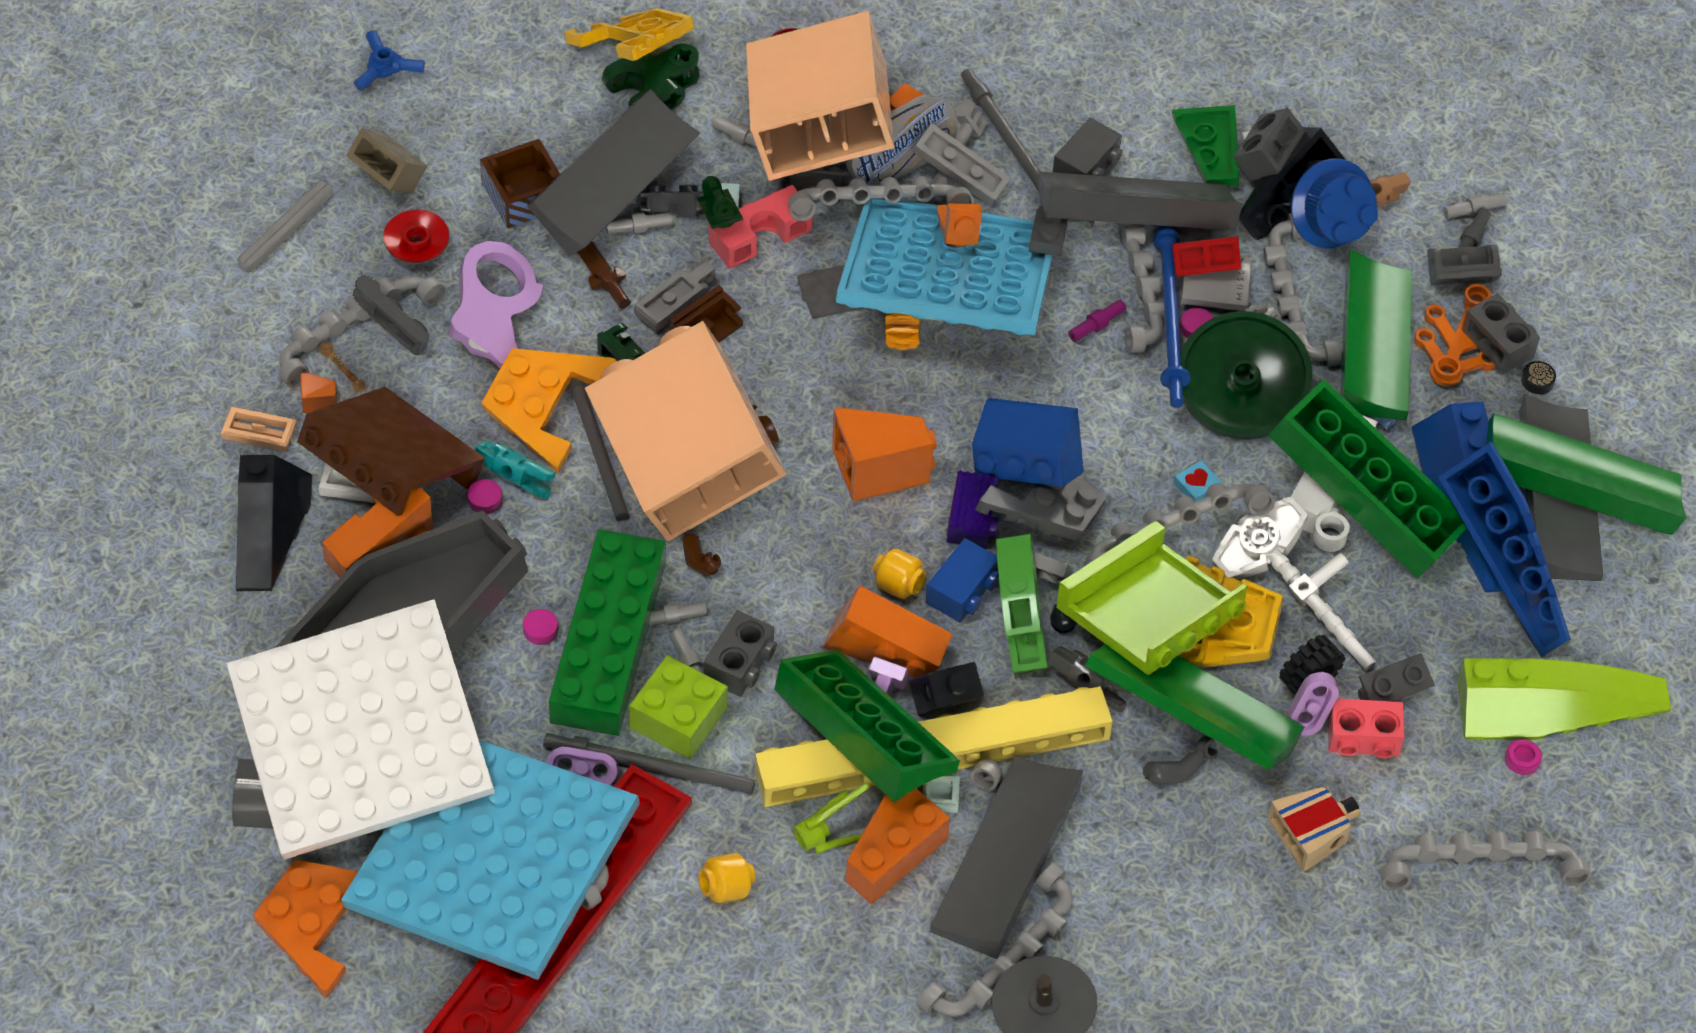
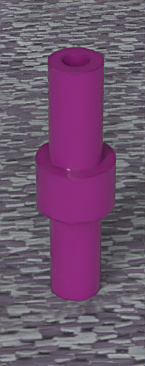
[1068,299,1127,342]

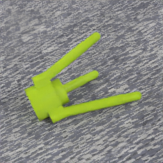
[792,783,870,855]

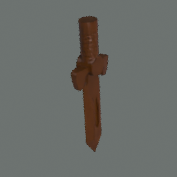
[577,241,631,309]

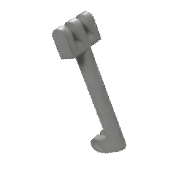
[931,99,987,199]

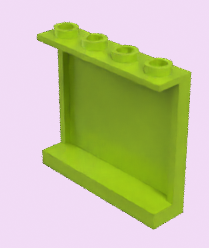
[1056,521,1248,675]

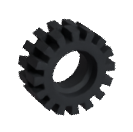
[1279,635,1346,695]

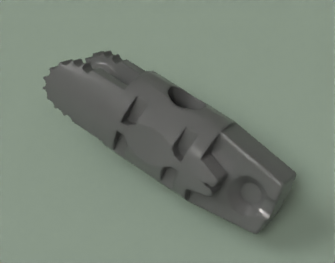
[1047,646,1131,712]

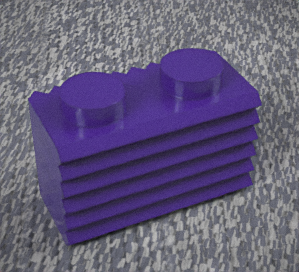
[946,470,1003,548]

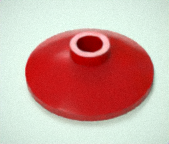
[383,209,449,263]

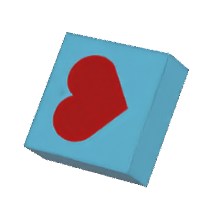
[1174,461,1222,502]

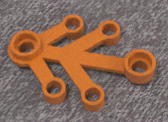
[1414,284,1496,387]

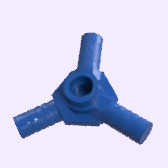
[354,30,425,91]

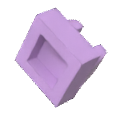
[869,657,909,696]

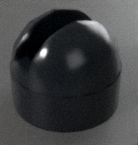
[1050,604,1077,633]

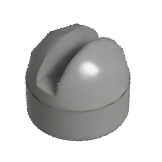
[970,759,1002,791]

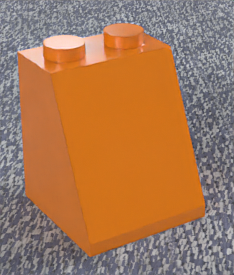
[832,408,937,501]

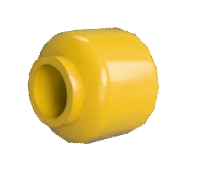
[873,548,927,599]
[698,853,755,903]

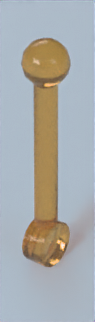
[320,343,365,391]

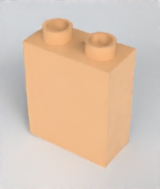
[746,11,894,181]
[585,321,787,541]

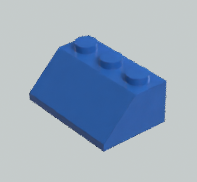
[972,398,1084,487]

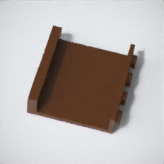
[297,387,485,516]

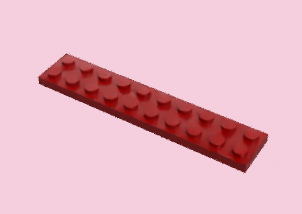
[423,764,692,1033]

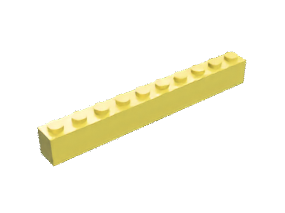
[755,686,1113,807]

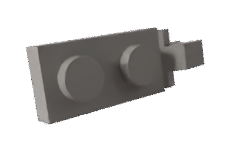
[634,261,716,333]

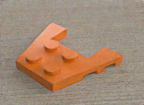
[253,859,358,998]

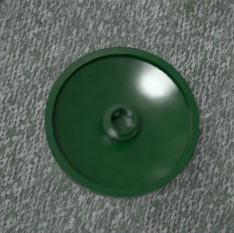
[1181,311,1312,439]

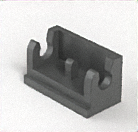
[1427,245,1502,285]

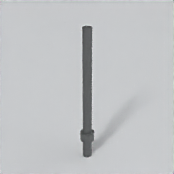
[961,68,1040,191]
[567,378,629,521]
[543,733,755,794]

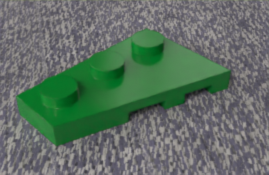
[1172,105,1239,187]

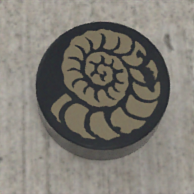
[1521,361,1556,394]

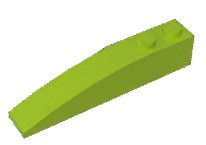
[1457,658,1671,740]

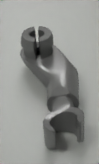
[1143,736,1218,784]

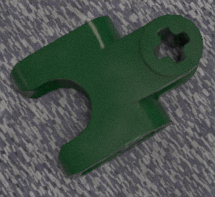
[602,43,700,110]

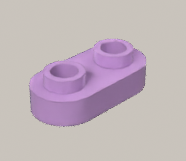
[1287,672,1339,736]
[546,747,619,786]

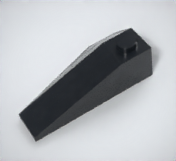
[1239,127,1346,240]

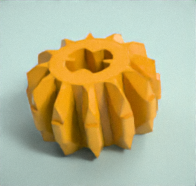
[885,312,921,350]

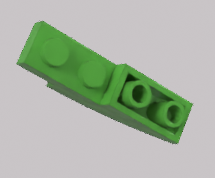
[996,534,1049,674]

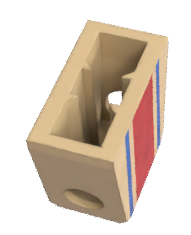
[1267,787,1360,872]

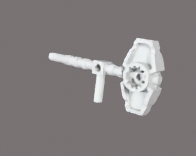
[1212,497,1376,671]

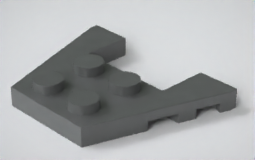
[976,475,1107,542]

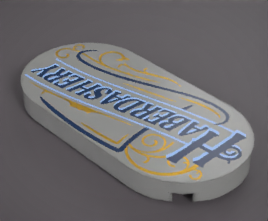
[846,94,958,186]

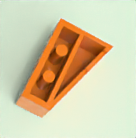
[322,488,433,578]
[823,585,952,678]
[845,788,950,905]

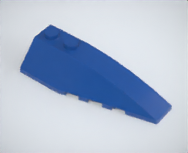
[1412,401,1503,592]
[1438,442,1571,657]

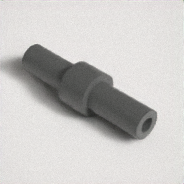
[1458,208,1491,248]

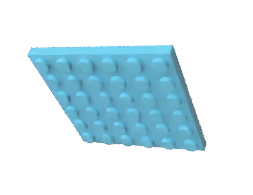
[836,198,1053,335]
[341,739,640,980]

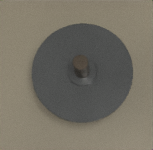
[992,956,1097,1033]

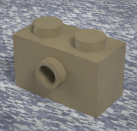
[346,128,427,193]

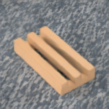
[221,406,297,452]

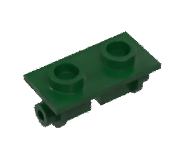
[697,176,743,229]

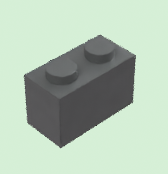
[1052,117,1122,176]

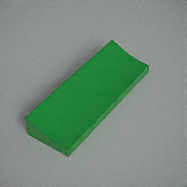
[1340,249,1412,421]
[1486,413,1686,535]
[1085,644,1305,770]
[774,649,960,802]

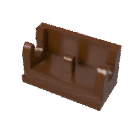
[669,285,743,343]

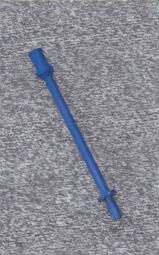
[1154,225,1190,408]

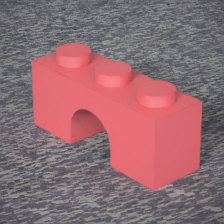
[709,185,813,269]

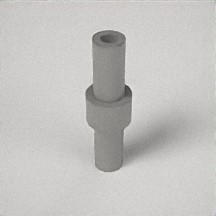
[712,115,757,148]
[1443,193,1507,219]
[606,212,672,234]
[649,601,707,625]
[670,629,703,673]

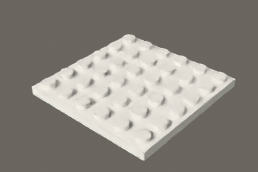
[227,599,495,860]

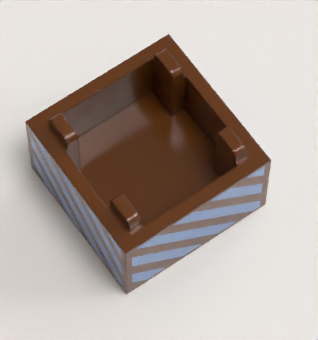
[480,138,560,229]

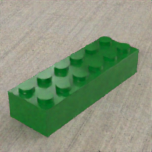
[1268,379,1467,579]
[549,529,666,736]

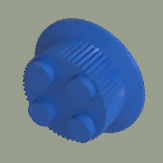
[1291,159,1378,249]

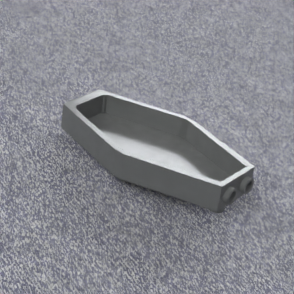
[275,510,528,655]

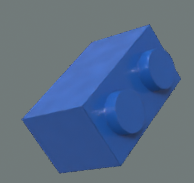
[925,538,999,623]

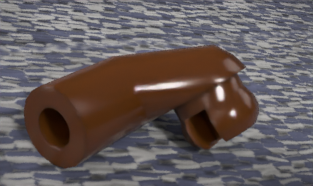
[682,534,721,576]

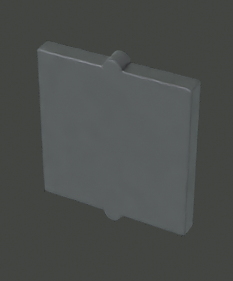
[797,265,864,319]

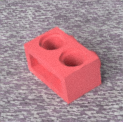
[1328,698,1404,758]

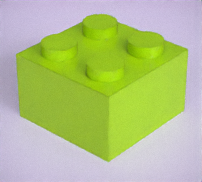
[629,655,728,760]

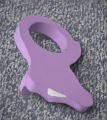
[448,241,543,369]

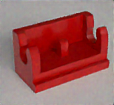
[1172,236,1242,277]

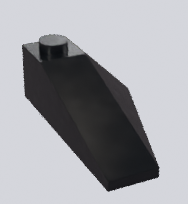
[236,455,312,591]

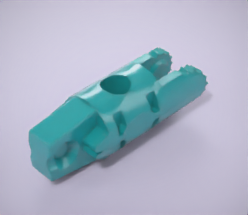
[475,440,556,500]

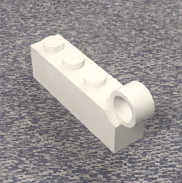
[1291,415,1378,552]

